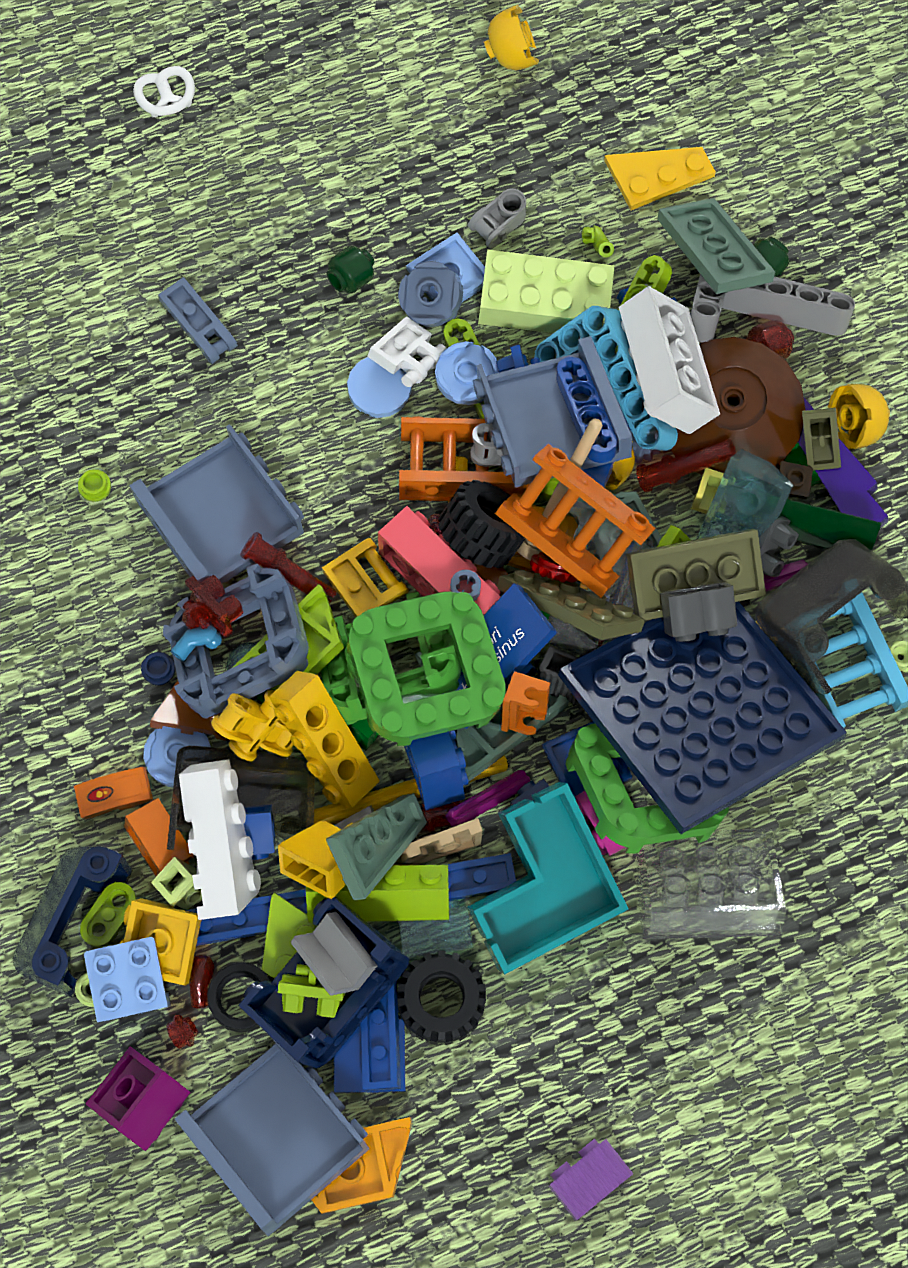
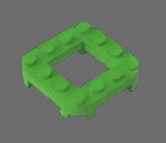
[321,592,462,725]
[347,592,506,746]
[566,723,729,854]

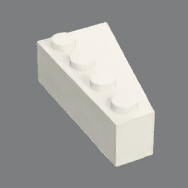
[179,759,261,920]

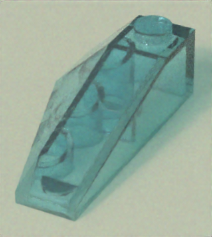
[696,449,794,539]

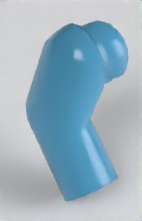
[170,625,222,662]

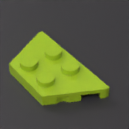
[232,584,344,690]
[262,892,316,979]

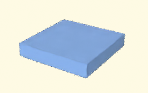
[406,232,485,302]

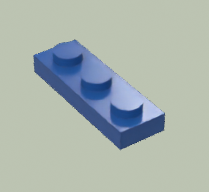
[361,981,401,1092]

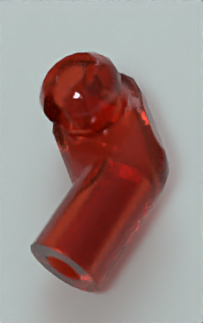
[189,955,215,1009]

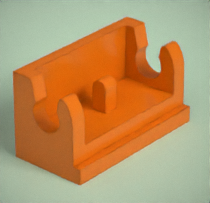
[501,671,550,735]
[124,798,194,877]

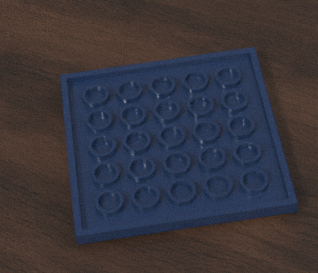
[558,601,847,834]

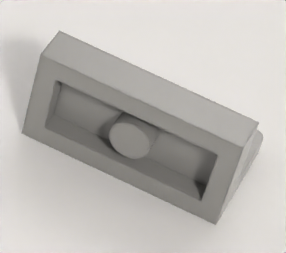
[291,912,377,996]

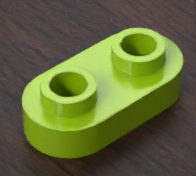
[80,882,137,948]

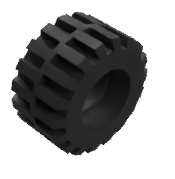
[438,480,526,568]
[397,951,486,1045]

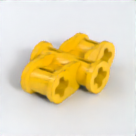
[211,689,293,762]

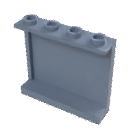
[473,336,632,487]
[129,424,304,596]
[175,1039,370,1237]

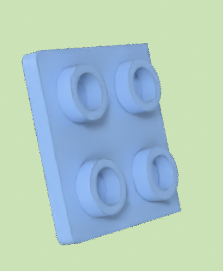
[84,937,171,1022]

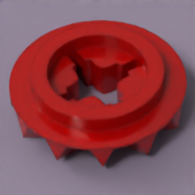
[530,552,577,583]

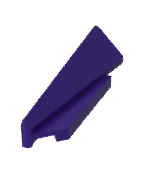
[798,398,888,528]

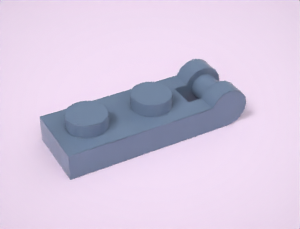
[158,277,238,364]

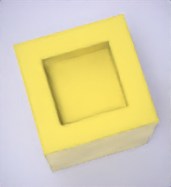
[691,468,737,519]

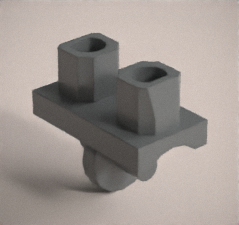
[742,515,799,577]

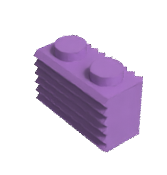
[548,1139,633,1221]

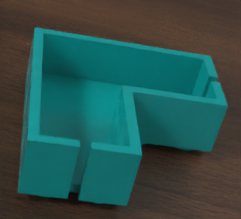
[467,782,628,975]

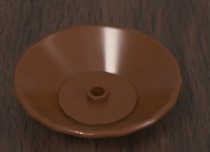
[670,337,806,480]

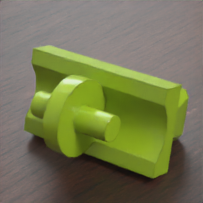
[278,964,345,1018]

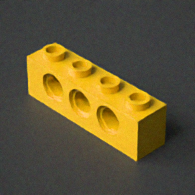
[269,671,380,808]

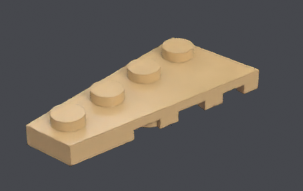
[393,818,482,865]

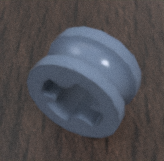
[450,570,481,601]

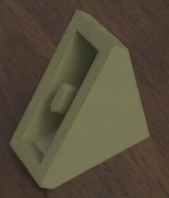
[802,408,841,471]

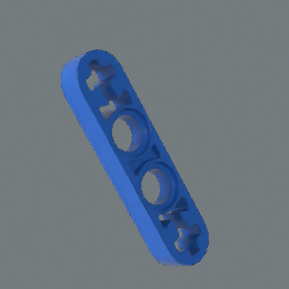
[556,357,617,463]

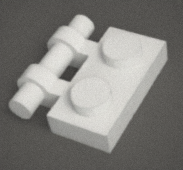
[367,316,447,387]

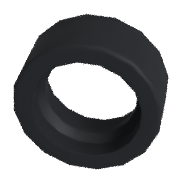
[207,962,271,1033]

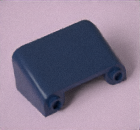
[13,846,133,997]
[238,897,409,1068]

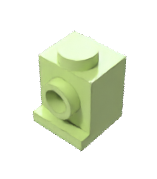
[151,857,202,910]

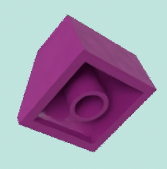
[86,1046,191,1151]

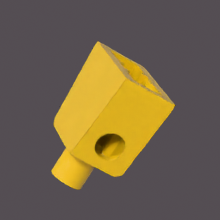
[278,821,353,899]

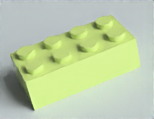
[478,249,615,333]

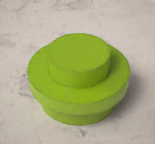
[78,470,111,502]

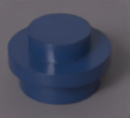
[141,652,175,685]

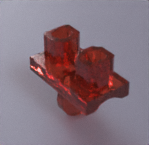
[182,575,243,638]

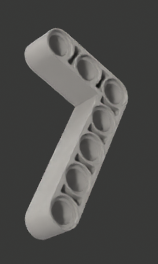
[690,274,855,342]

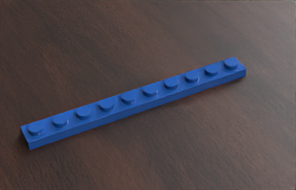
[185,853,516,946]

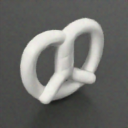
[133,66,195,117]

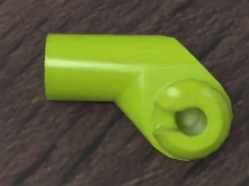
[582,225,614,258]

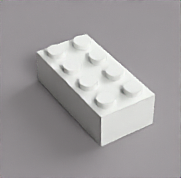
[619,286,720,434]

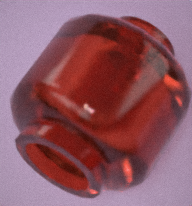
[746,320,794,359]

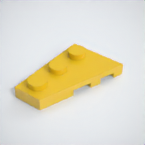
[604,147,716,210]

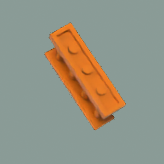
[399,416,530,501]
[495,444,656,598]

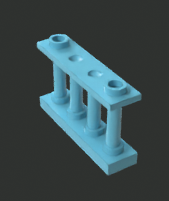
[777,579,908,728]

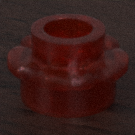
[166,1015,198,1049]

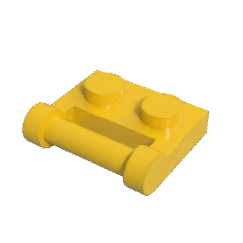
[322,538,409,617]

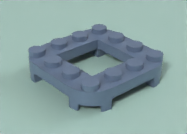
[163,564,308,718]

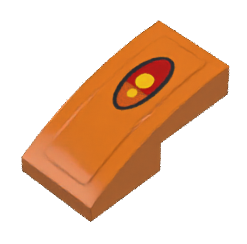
[74,767,153,819]

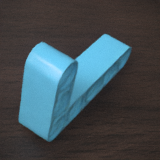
[534,306,678,451]

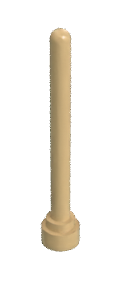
[517,419,602,560]

